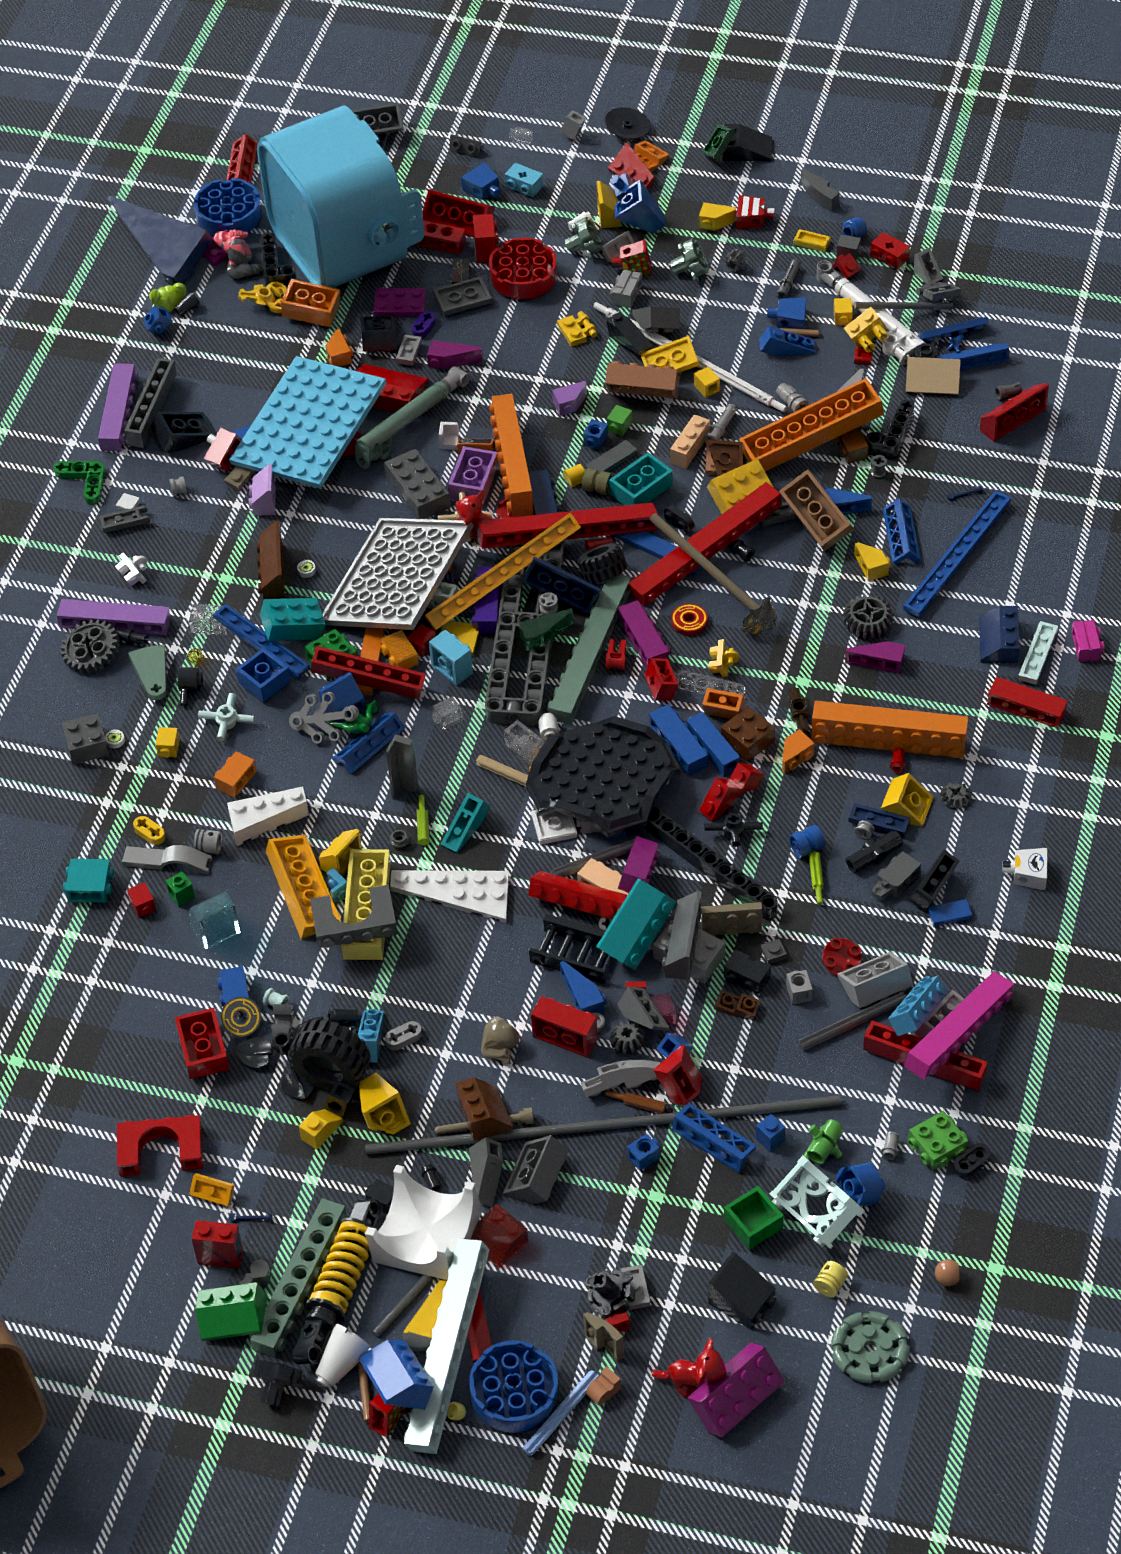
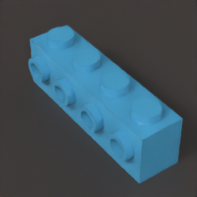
[888,976,947,1036]

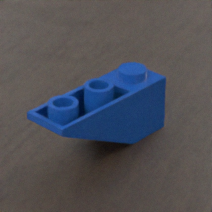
[759,326,816,356]

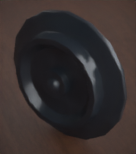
[604,107,651,140]

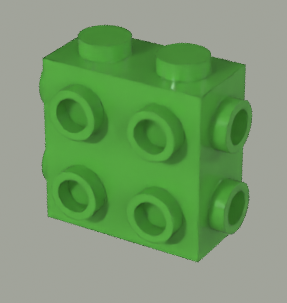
[908,1111,968,1171]

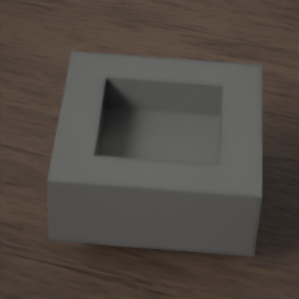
[761,939,787,964]

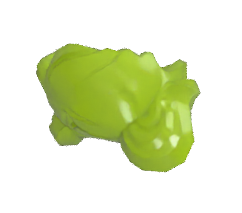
[149,283,187,312]

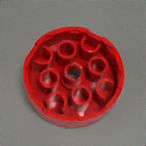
[489,238,557,300]

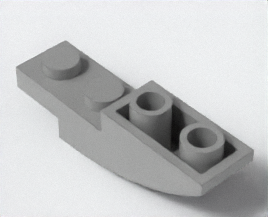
[580,1060,660,1097]

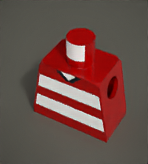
[736,195,774,229]

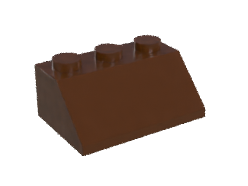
[455,1077,514,1141]

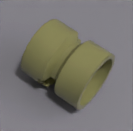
[582,468,613,496]

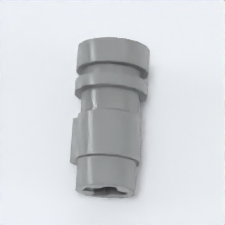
[776,383,809,412]

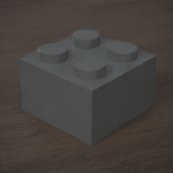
[62,713,109,765]

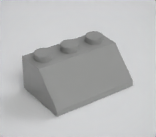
[837,952,913,1008]

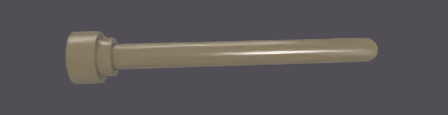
[434,1107,534,1135]

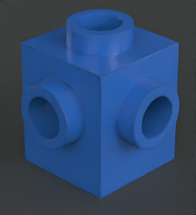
[143,305,173,335]

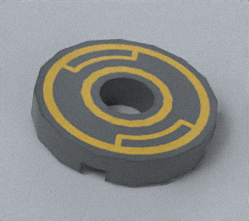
[221,997,261,1037]

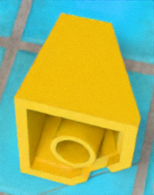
[359,1073,411,1135]

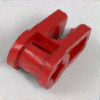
[606,639,627,671]

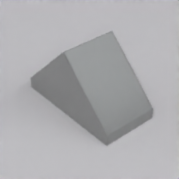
[914,248,943,285]

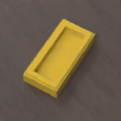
[793,229,831,252]

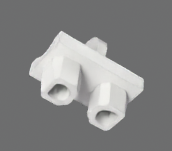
[115,552,147,586]

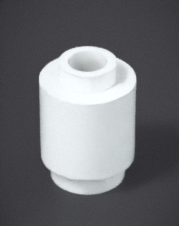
[538,713,559,741]

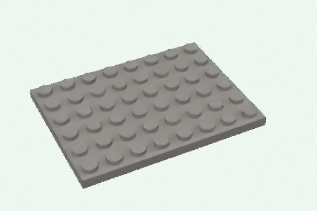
[322,518,473,630]

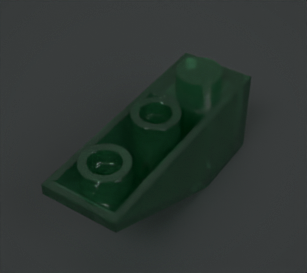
[519,608,574,651]

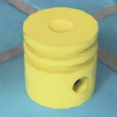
[813,1261,848,1298]

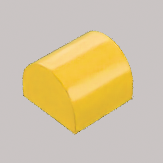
[563,464,585,487]

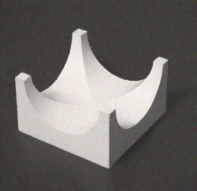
[365,1165,482,1280]

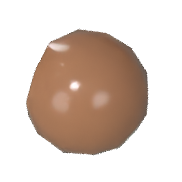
[935,1259,959,1287]

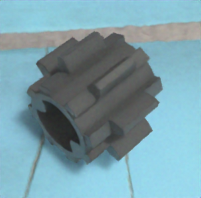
[725,249,746,272]

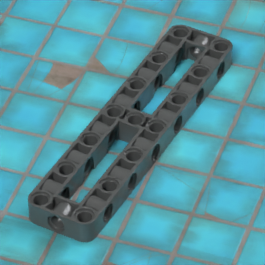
[485,540,565,725]

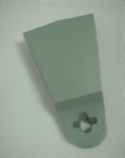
[128,645,167,700]

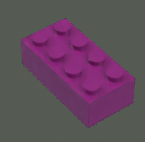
[687,1343,785,1437]

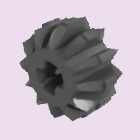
[610,1021,644,1056]

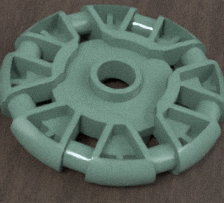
[831,1311,910,1384]

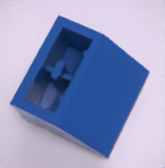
[319,672,366,722]

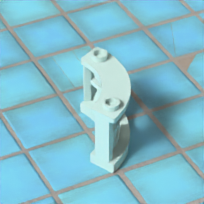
[770,1155,865,1249]

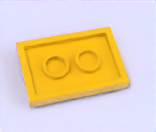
[640,336,699,373]

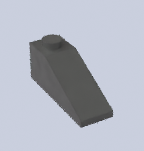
[617,986,669,1031]

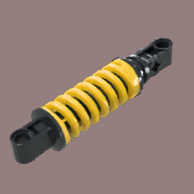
[292,1198,382,1365]

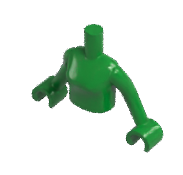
[324,700,379,735]

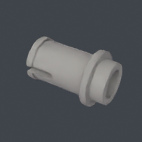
[881,1132,899,1160]

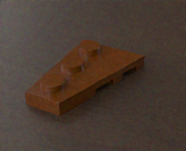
[707,439,743,476]

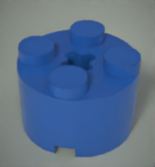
[836,1162,885,1207]

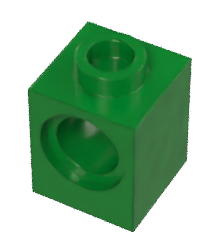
[165,871,195,907]

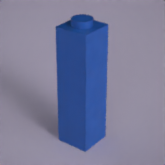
[686,712,740,777]

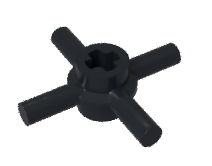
[704,806,763,847]

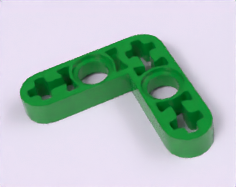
[53,461,105,505]

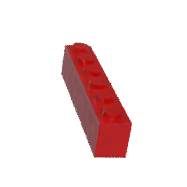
[310,646,426,700]
[528,871,627,919]
[863,1021,988,1091]

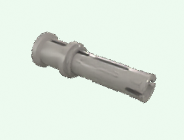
[704,404,737,444]

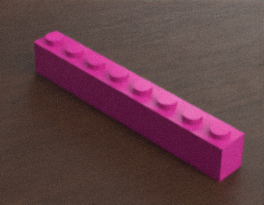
[904,971,1014,1080]

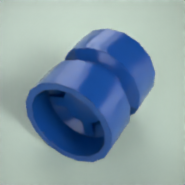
[789,825,825,858]

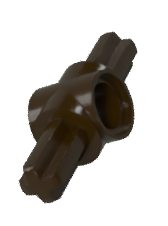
[789,686,809,734]

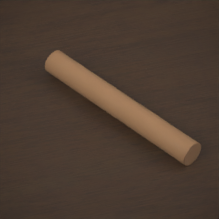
[780,328,819,337]
[358,1362,371,1423]

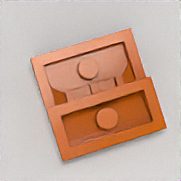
[633,140,670,172]

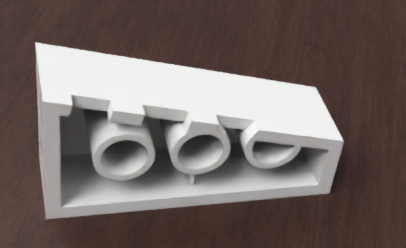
[227,787,309,846]

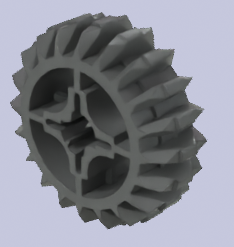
[843,594,893,639]

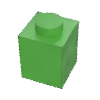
[607,405,632,436]

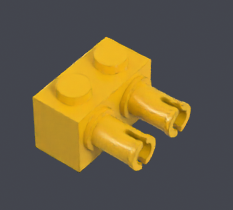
[844,307,889,353]

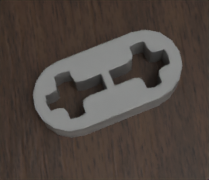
[385,1021,422,1051]

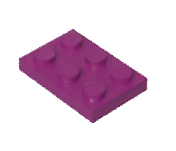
[373,288,427,317]

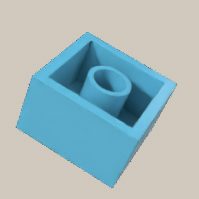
[429,630,473,686]

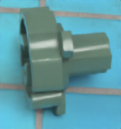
[565,217,603,259]
[670,238,709,281]

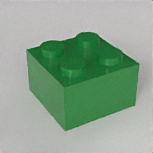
[724,1186,784,1250]

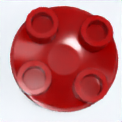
[822,938,862,976]

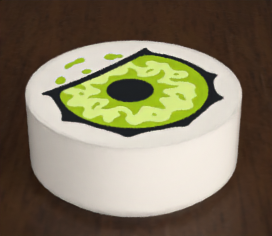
[297,560,316,578]
[105,730,125,748]

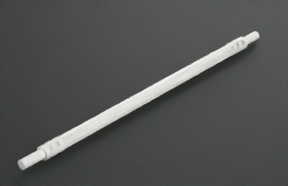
[593,302,787,413]

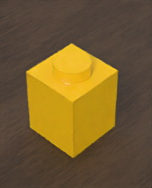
[834,298,853,325]
[694,367,720,398]
[155,727,180,758]

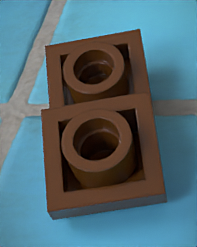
[714,989,760,1019]

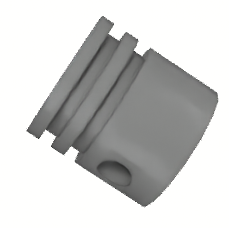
[193,829,222,855]

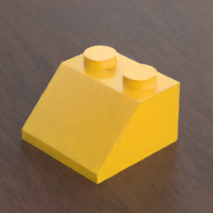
[597,181,621,228]
[881,773,934,827]
[319,829,362,876]

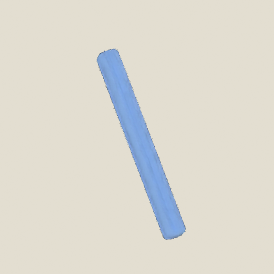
[523,1370,599,1456]

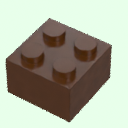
[721,706,775,762]

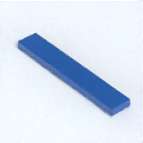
[611,531,703,575]
[213,604,310,680]

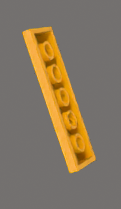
[266,835,341,940]

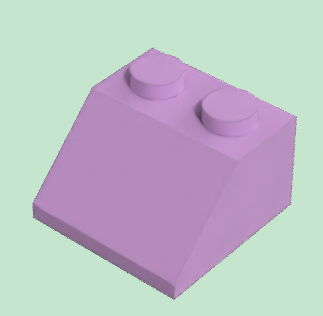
[249,464,276,516]

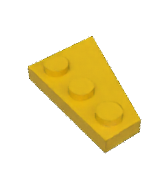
[403,1280,447,1338]

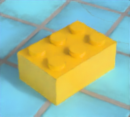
[707,459,774,514]

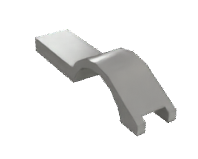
[122,845,212,874]

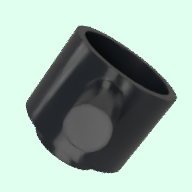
[914,340,937,358]
[178,667,203,706]

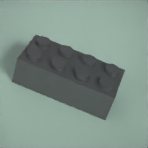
[384,449,450,519]

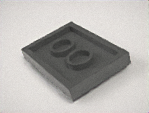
[433,276,492,316]

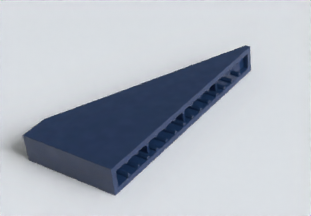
[107,195,213,286]

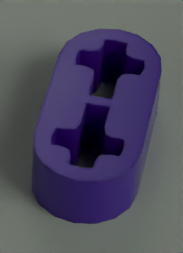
[412,311,436,338]

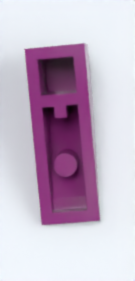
[427,340,483,369]
[845,642,905,674]

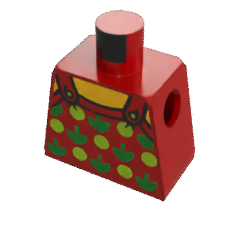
[611,240,652,275]
[369,1393,407,1438]

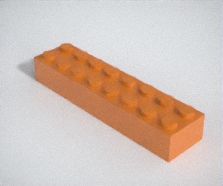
[739,378,884,472]
[489,394,534,517]
[811,701,968,758]

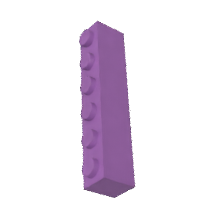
[98,363,139,451]
[57,599,171,636]

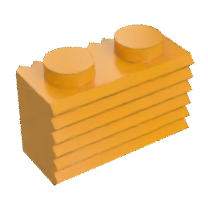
[380,630,419,669]

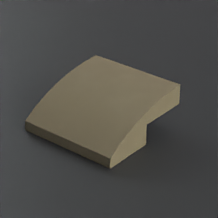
[583,1312,624,1362]

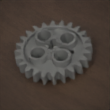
[60,619,120,674]

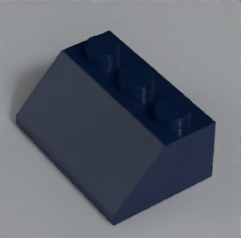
[979,606,1020,663]

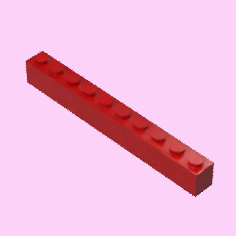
[628,482,782,607]
[477,503,658,549]

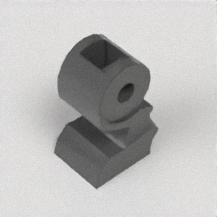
[272,1004,294,1043]
[240,1259,271,1287]

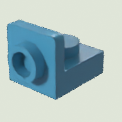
[327,868,347,903]

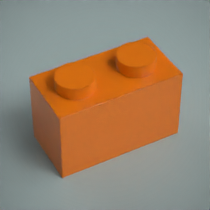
[702,688,746,719]
[214,751,257,798]

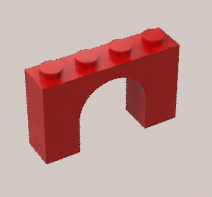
[117,1115,203,1177]

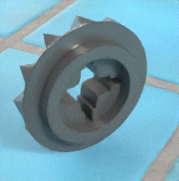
[940,781,972,808]

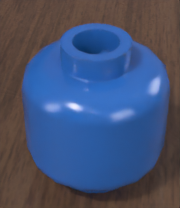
[842,217,867,238]

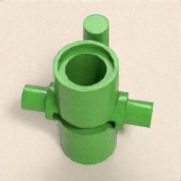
[803,1119,844,1164]

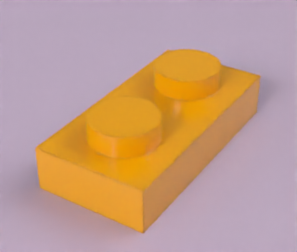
[189,1173,235,1206]

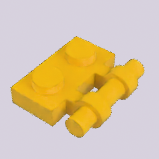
[557,311,597,347]

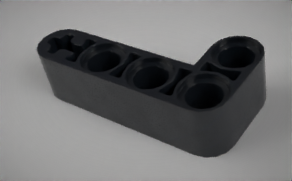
[261,232,297,288]
[866,400,915,460]

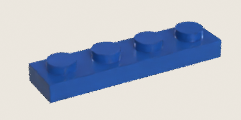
[918,316,989,342]

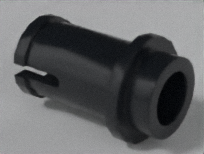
[420,1164,442,1192]

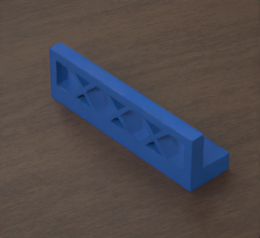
[937,343,1009,370]
[883,498,921,565]
[332,713,405,773]
[672,1103,756,1173]

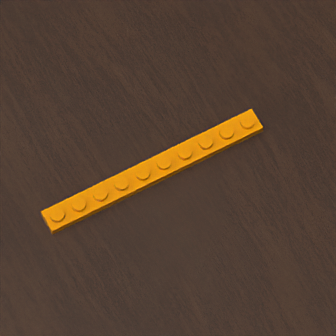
[424,512,581,631]

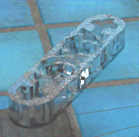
[676,670,746,699]

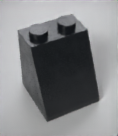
[708,1251,777,1330]

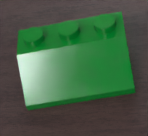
[195,1282,268,1341]

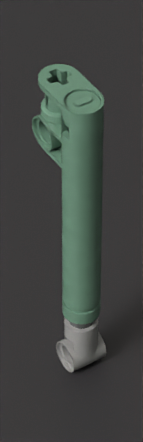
[355,366,470,469]

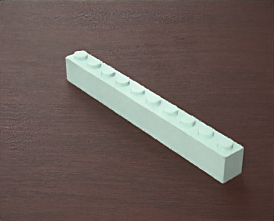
[404,1239,489,1454]

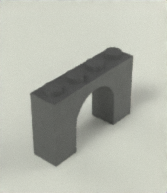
[310,885,397,948]

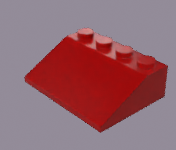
[356,364,429,413]

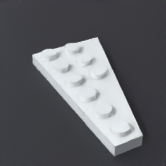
[390,870,509,923]

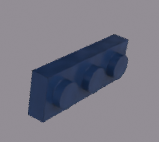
[848,803,910,837]

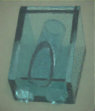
[188,891,240,949]

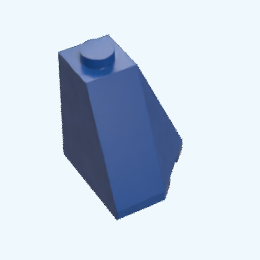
[614,180,666,233]

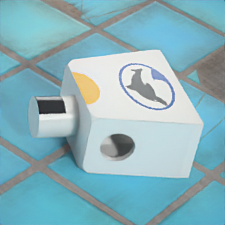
[1002,848,1047,890]

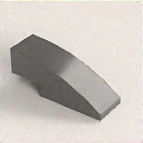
[801,169,840,212]

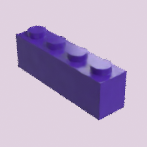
[472,567,500,634]

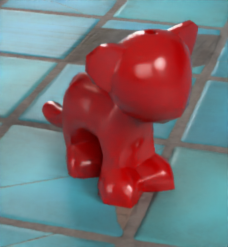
[456,490,494,540]
[651,1338,727,1398]

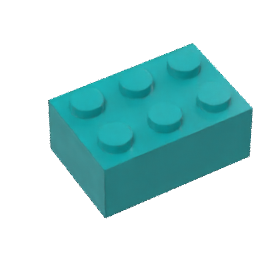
[609,452,673,506]
[260,598,325,641]

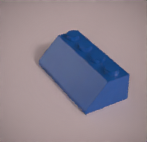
[359,1339,434,1410]

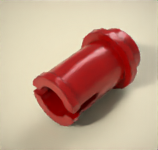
[890,748,905,773]

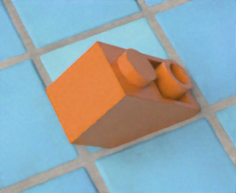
[325,329,353,367]
[782,729,814,774]

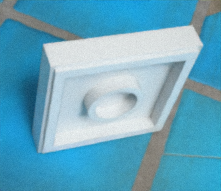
[531,810,577,845]

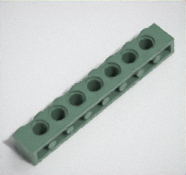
[250,1198,348,1358]

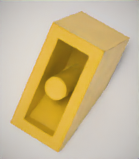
[699,203,736,231]
[854,542,891,581]
[299,1109,343,1150]

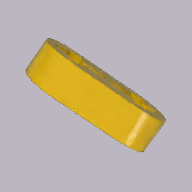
[133,816,165,845]

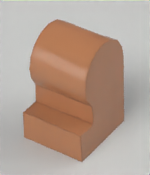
[586,1366,621,1406]

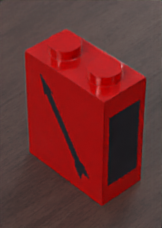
[191,1220,244,1269]

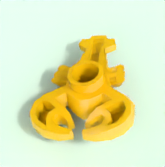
[238,282,287,313]

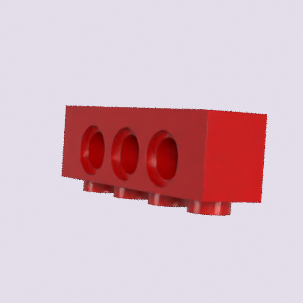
[409,218,466,255]

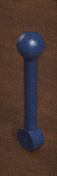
[947,486,983,501]
[229,1213,273,1223]

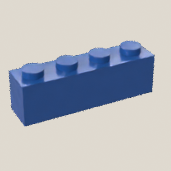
[649,704,709,776]

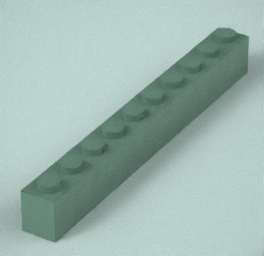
[547,574,631,725]

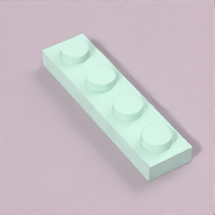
[1018,621,1058,685]

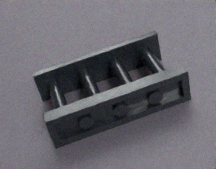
[529,914,609,984]

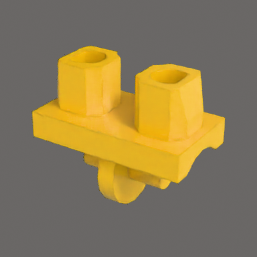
[708,639,739,677]

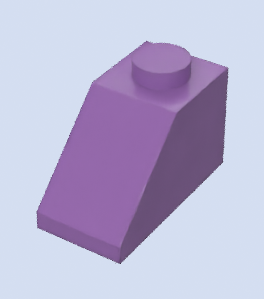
[552,381,587,416]

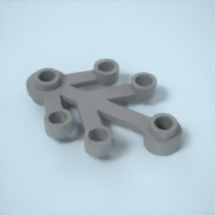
[289,692,359,744]

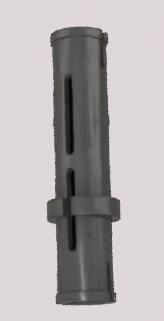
[777,259,801,299]

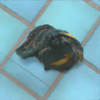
[741,597,777,634]

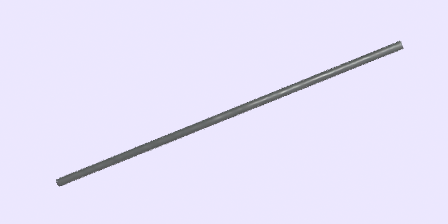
[365,1095,841,1155]

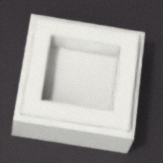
[116,493,140,511]

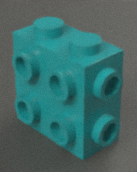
[63,858,114,903]

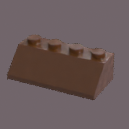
[256,521,285,600]

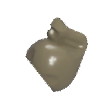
[481,1016,519,1064]

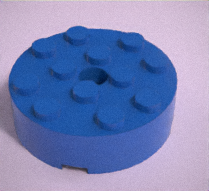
[194,178,262,236]
[469,1340,558,1433]

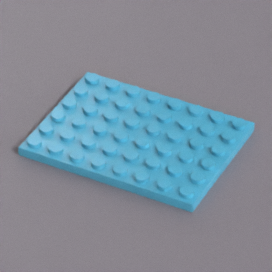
[229,356,387,489]

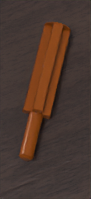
[605,1090,667,1114]

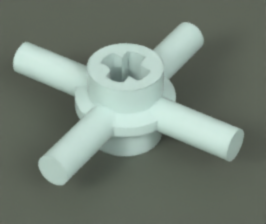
[198,693,255,741]

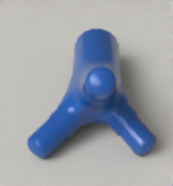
[947,333,964,353]

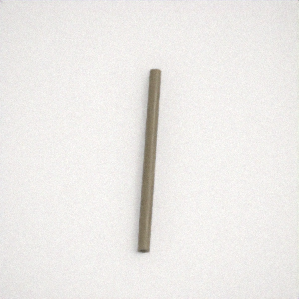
[649,513,763,616]

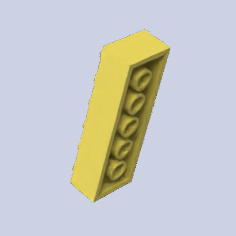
[341,849,391,960]

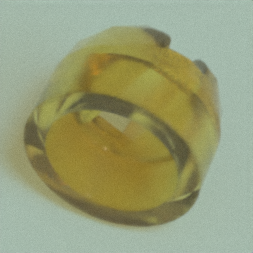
[187,648,203,664]

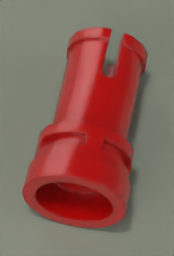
[585,536,613,551]

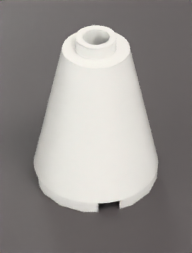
[315,1324,372,1387]

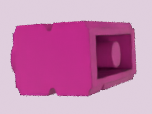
[1072,620,1104,662]

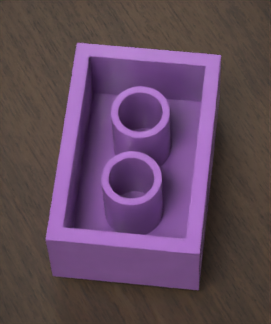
[448,446,498,505]

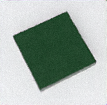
[702,124,735,161]

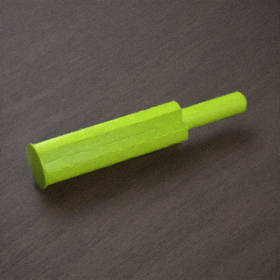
[417,795,430,846]
[808,852,823,905]

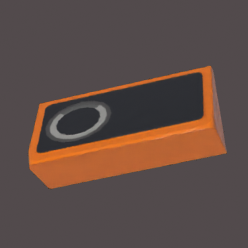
[457,438,494,453]

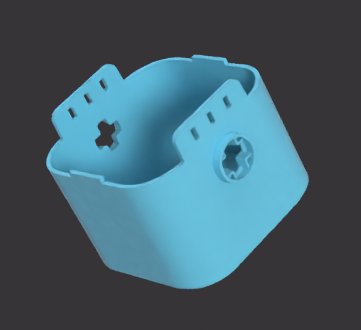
[257,105,424,288]

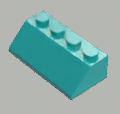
[596,878,677,970]

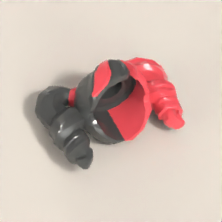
[214,230,264,280]

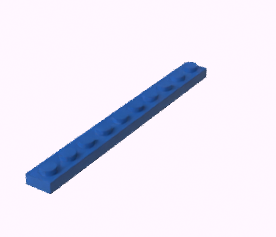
[903,490,1011,617]

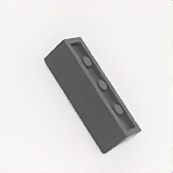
[386,734,419,799]

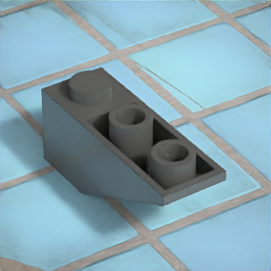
[469,1137,503,1208]

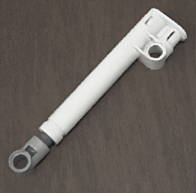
[816,260,925,365]

